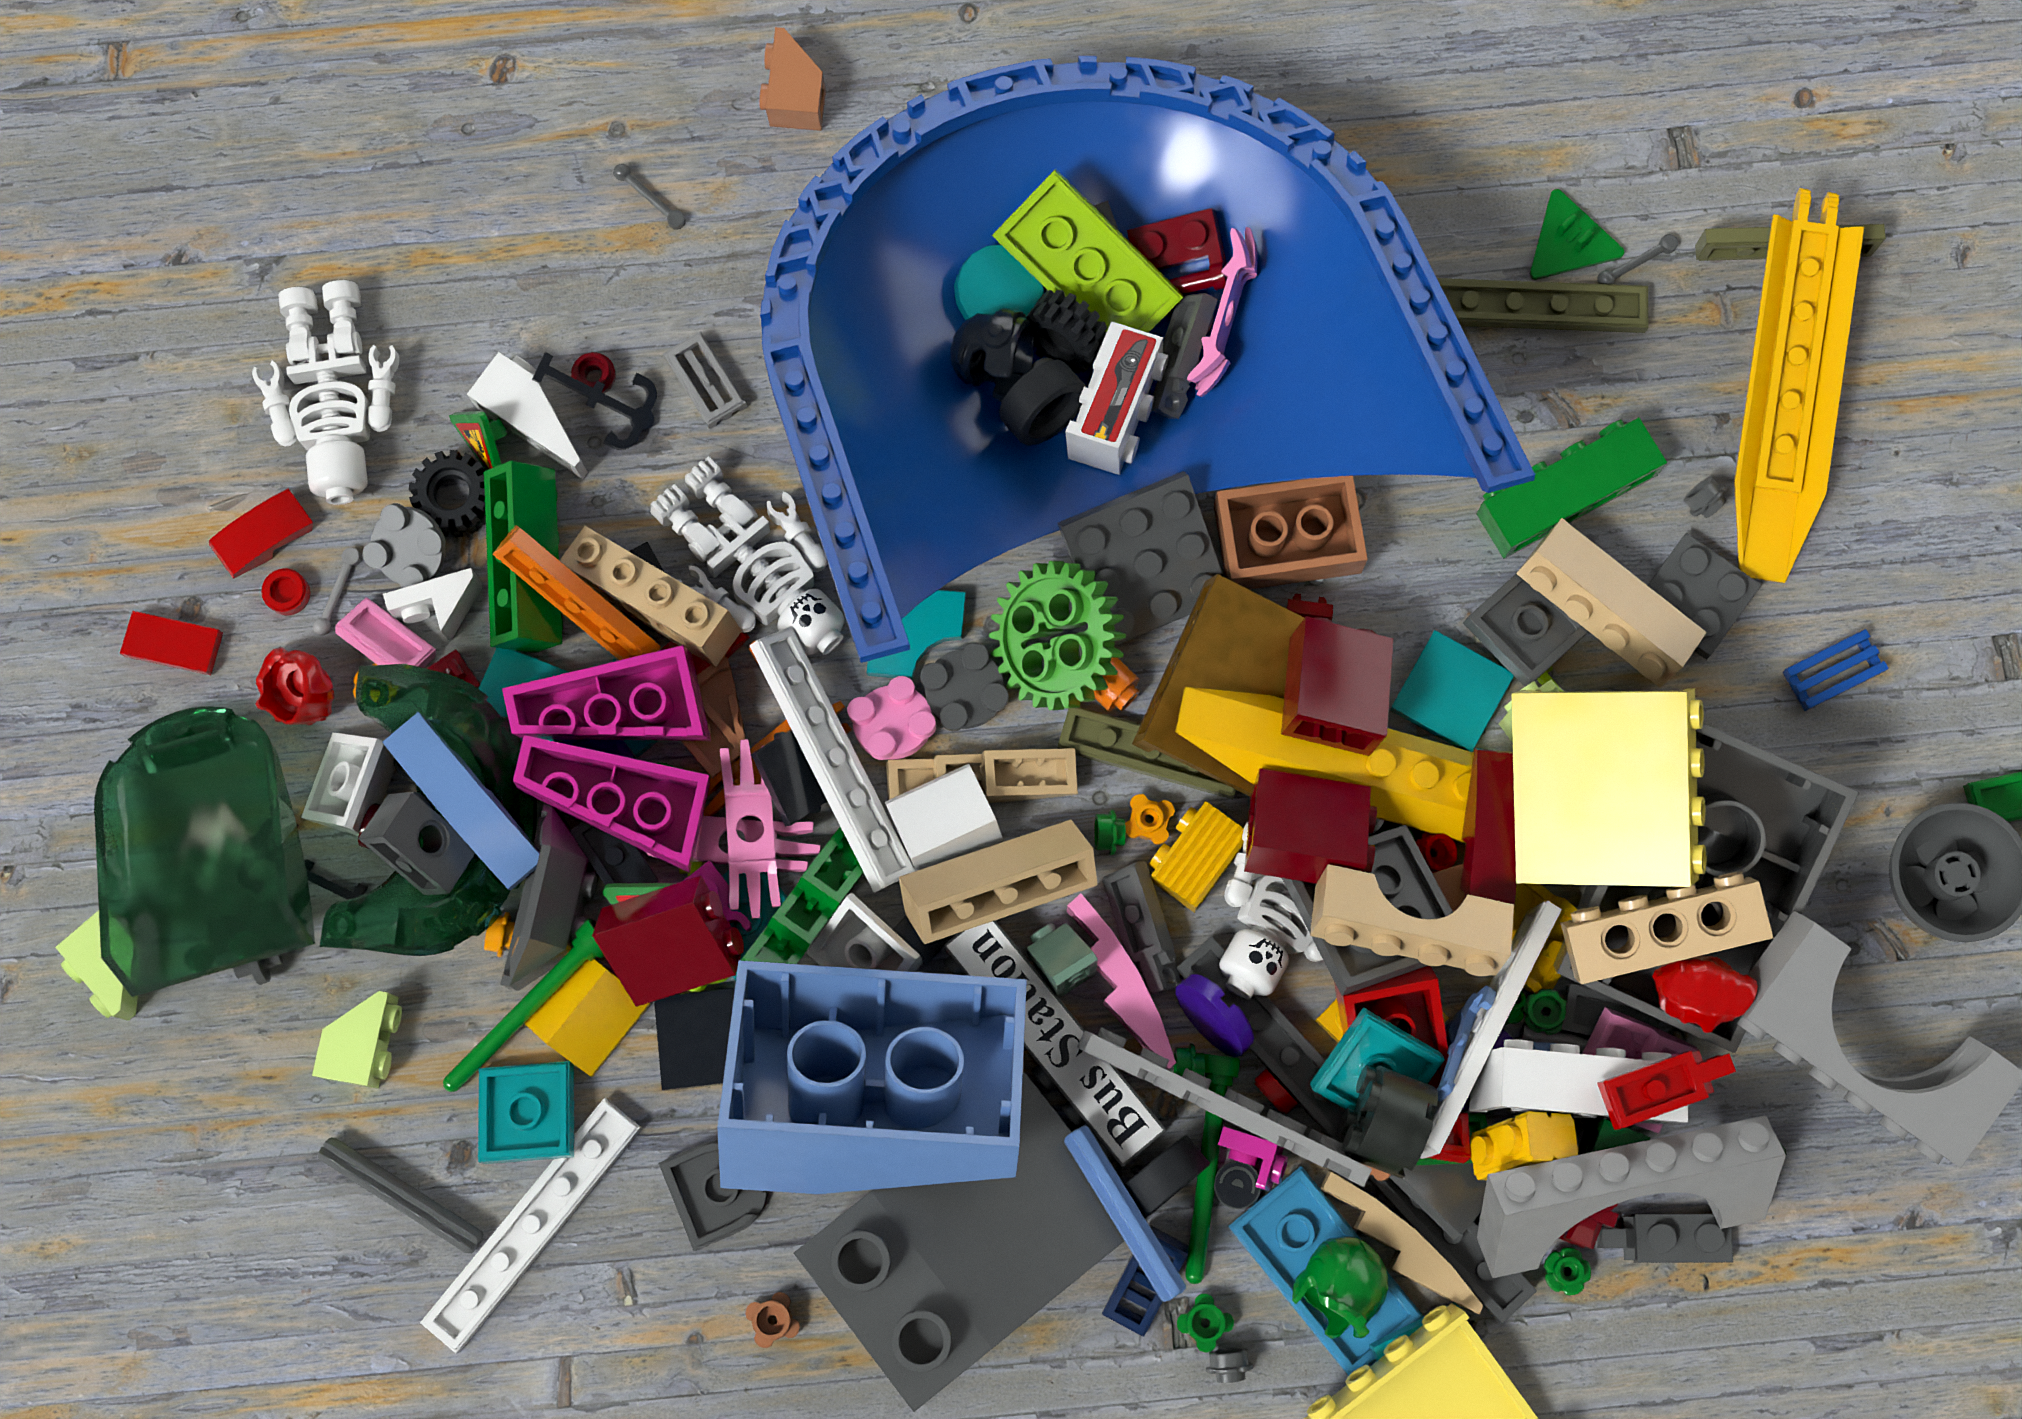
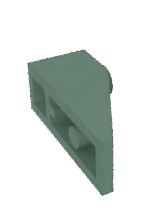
[1027,923,1098,998]

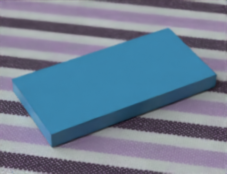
[1228,1166,1424,1376]

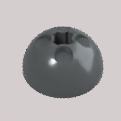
[1889,803,2022,943]

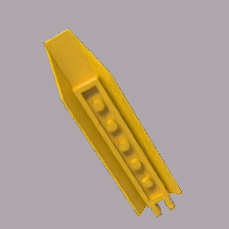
[1734,188,1864,583]
[1175,687,1474,843]

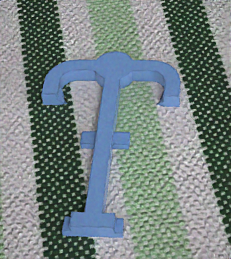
[1437,985,1496,1102]

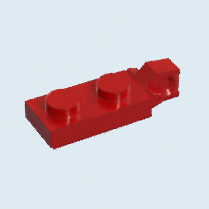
[1597,1050,1736,1130]

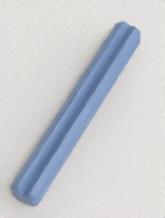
[1064,1126,1186,1302]

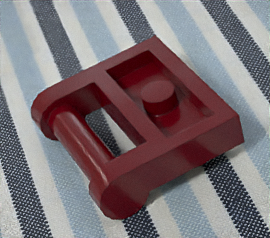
[1127,208,1227,294]

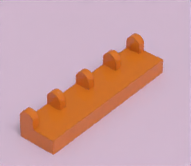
[493,525,661,660]

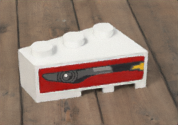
[1065,321,1169,475]

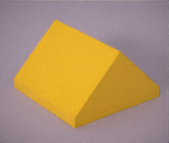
[524,959,651,1077]

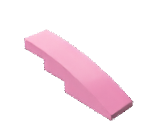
[1067,893,1176,1070]

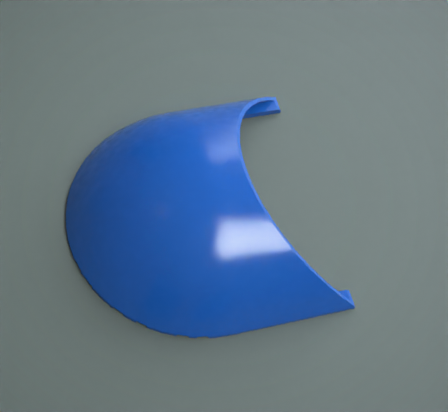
[760,56,1535,663]

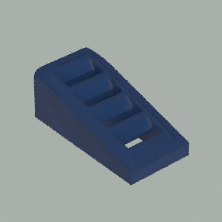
[1102,1225,1189,1337]

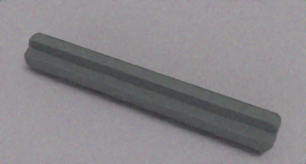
[318,1138,484,1254]

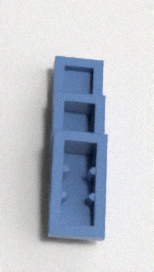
[382,712,540,890]

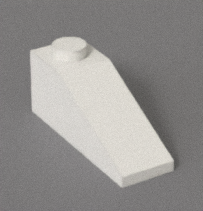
[467,352,588,479]

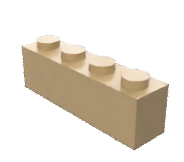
[1516,518,1707,688]
[899,820,1098,944]

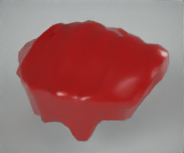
[255,647,335,725]
[1652,955,1758,1033]

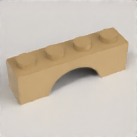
[1310,864,1514,976]

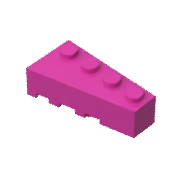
[502,645,711,741]
[513,735,710,873]

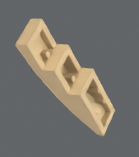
[886,748,1078,803]
[1320,1172,1483,1314]

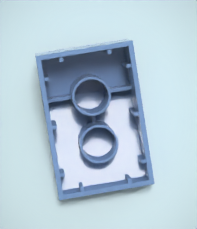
[717,961,1027,1194]

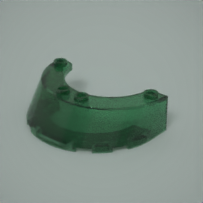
[319,664,537,956]

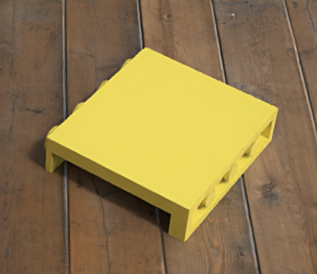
[1512,688,1707,887]
[1304,1303,1538,1419]

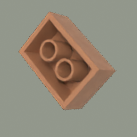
[1214,476,1368,590]

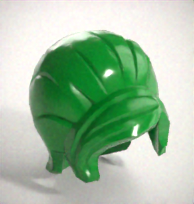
[1292,1236,1388,1339]

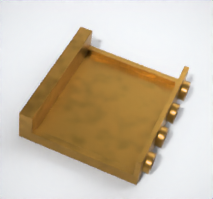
[1132,574,1304,797]

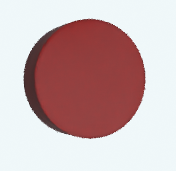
[261,568,310,616]
[1254,1069,1298,1115]

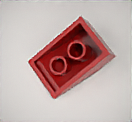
[1334,966,1449,1106]

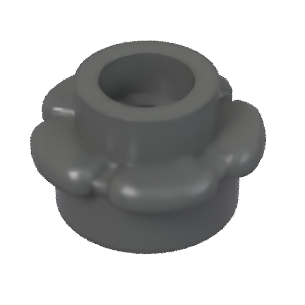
[1684,477,1727,518]
[1206,1348,1253,1383]

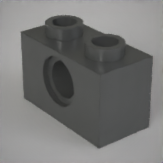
[358,791,475,895]

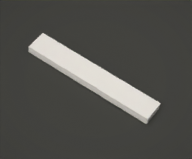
[749,626,915,893]
[1420,901,1562,1159]
[420,1098,642,1353]

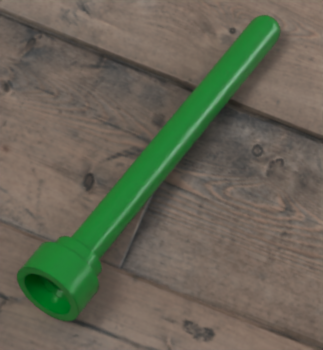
[443,918,604,1092]
[1185,1054,1240,1284]

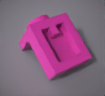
[1218,1126,1288,1191]

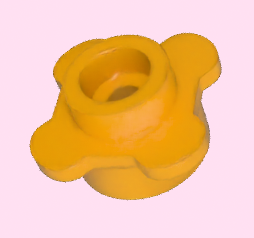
[1125,794,1175,845]

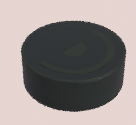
[1214,1161,1263,1209]

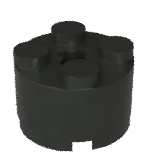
[1337,1065,1438,1179]

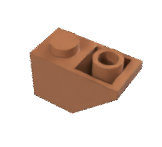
[760,27,826,131]

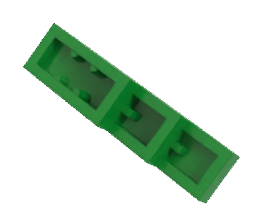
[741,827,864,964]

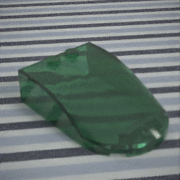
[94,706,315,997]

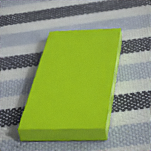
[992,169,1184,333]

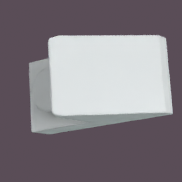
[383,568,482,641]

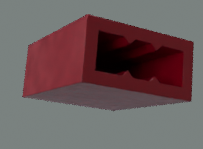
[1281,616,1394,756]
[1244,768,1377,884]
[592,875,744,1007]

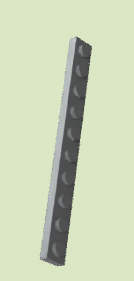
[1176,936,1537,1324]

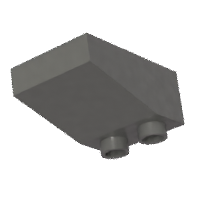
[1553,723,1859,1053]
[793,1073,1124,1412]

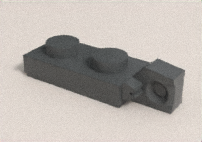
[1151,293,1218,419]
[1102,861,1181,994]
[1597,1214,1733,1263]

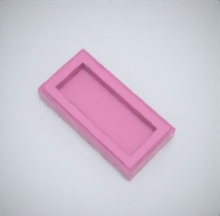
[335,597,436,685]

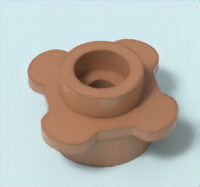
[745,1292,800,1348]

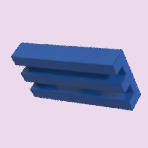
[1782,629,1889,711]

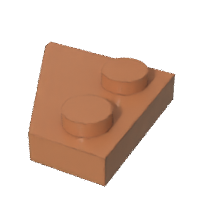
[681,655,747,779]

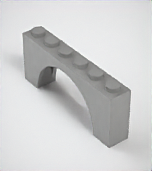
[1736,911,2022,1168]
[1477,1115,1786,1278]

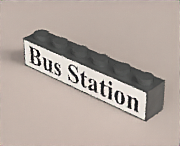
[943,921,1167,1169]

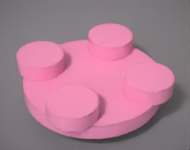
[847,676,936,760]

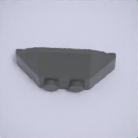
[500,803,598,991]

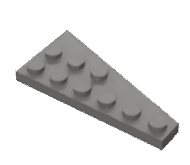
[1077,1027,1372,1187]

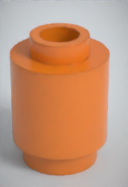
[1080,658,1140,712]

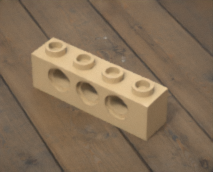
[559,526,742,667]
[1560,872,1773,984]

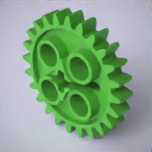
[989,561,1126,710]

